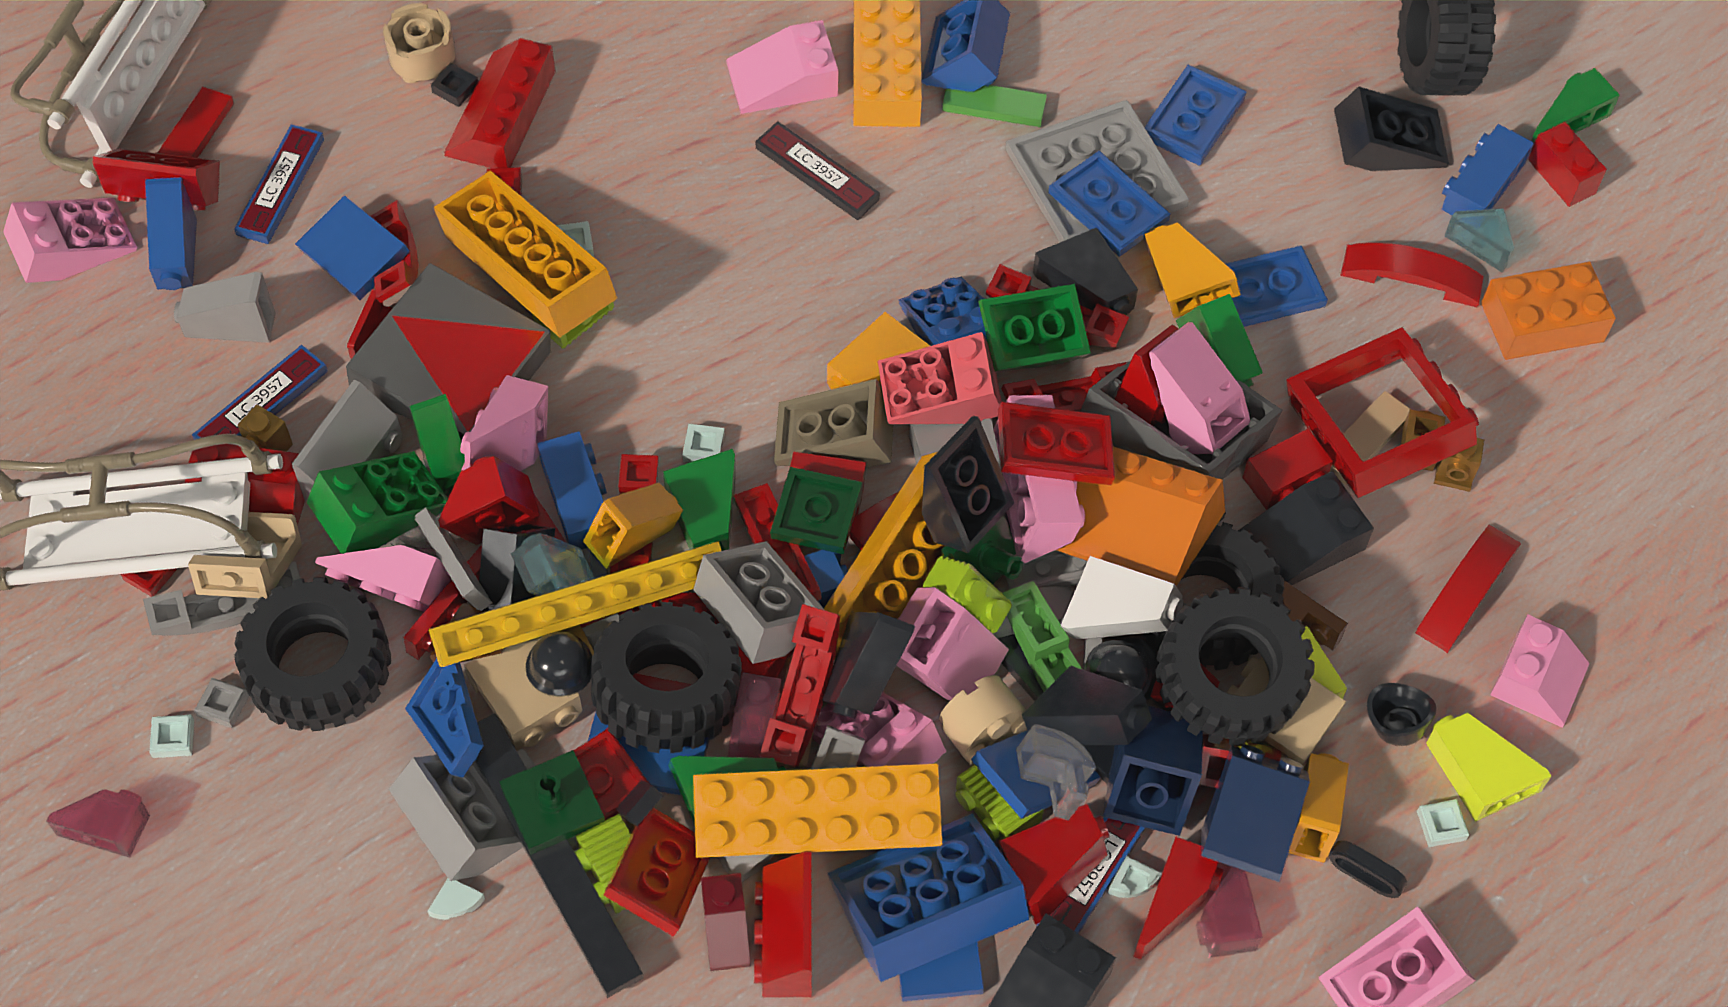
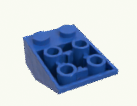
[898,276,988,346]

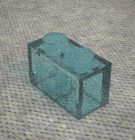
[511,533,595,596]

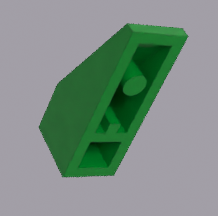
[1530,68,1620,153]
[409,394,465,497]

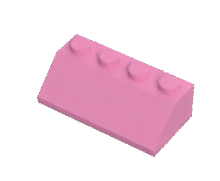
[993,395,1085,563]

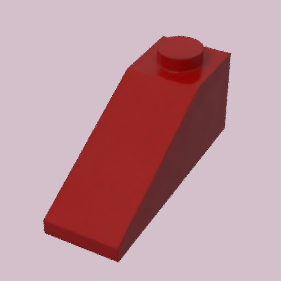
[1133,836,1224,960]

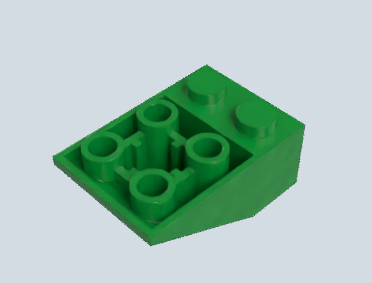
[306,451,448,554]

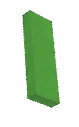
[942,85,1047,128]

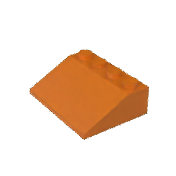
[1056,447,1225,586]

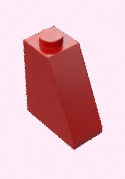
[999,804,1110,925]

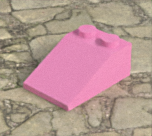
[726,20,838,114]
[1318,907,1476,1007]

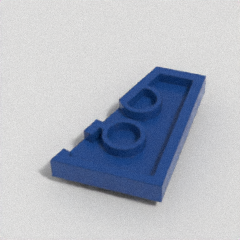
[405,658,484,778]

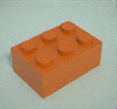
[1481,261,1616,360]

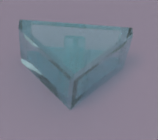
[1444,208,1514,272]

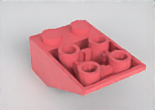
[878,332,1002,424]

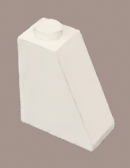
[1061,556,1183,639]

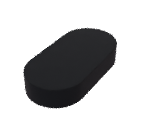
[1329,840,1407,898]

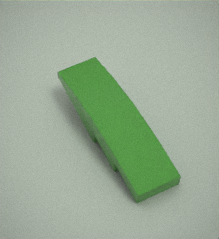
[1002,581,1082,692]

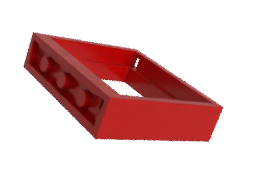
[1286,327,1479,498]

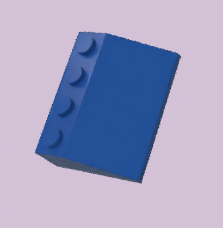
[827,813,1029,982]

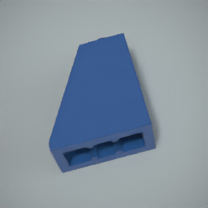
[145,177,197,290]

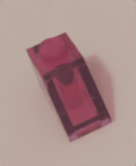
[728,672,781,758]
[46,789,150,858]
[1196,866,1263,958]

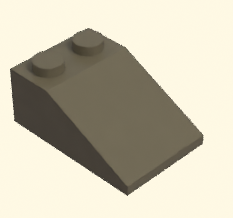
[774,379,893,468]

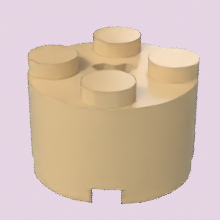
[383,3,456,84]
[939,675,1027,765]

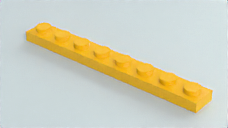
[429,541,721,667]

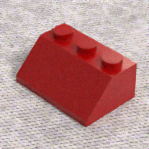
[93,148,220,211]
[185,444,305,526]
[754,852,812,998]

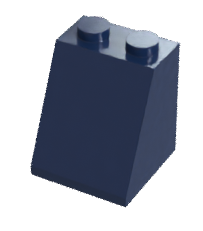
[1103,705,1203,836]
[1201,745,1310,882]

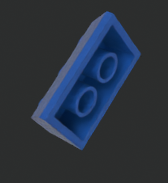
[921,0,1010,92]

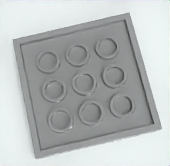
[1005,100,1189,242]

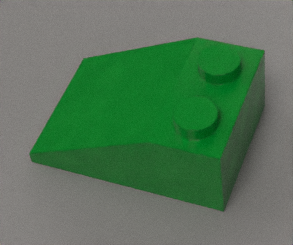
[978,284,1091,372]

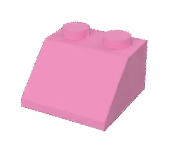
[1490,614,1590,727]

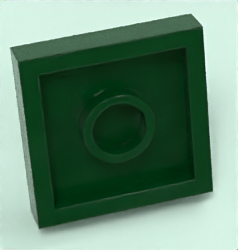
[770,467,863,554]
[942,515,1023,585]
[499,750,605,855]

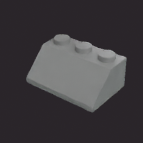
[292,380,403,502]
[693,541,824,664]
[389,755,523,881]

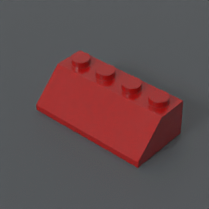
[444,38,556,168]

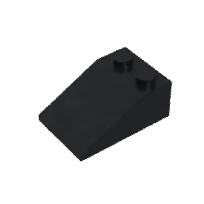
[1334,86,1449,171]
[922,416,1014,553]
[1238,471,1374,585]
[988,913,1116,1007]

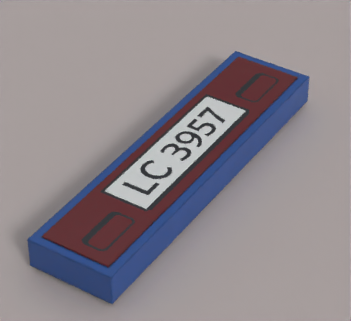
[234,124,324,244]
[192,345,328,445]
[1036,817,1146,934]

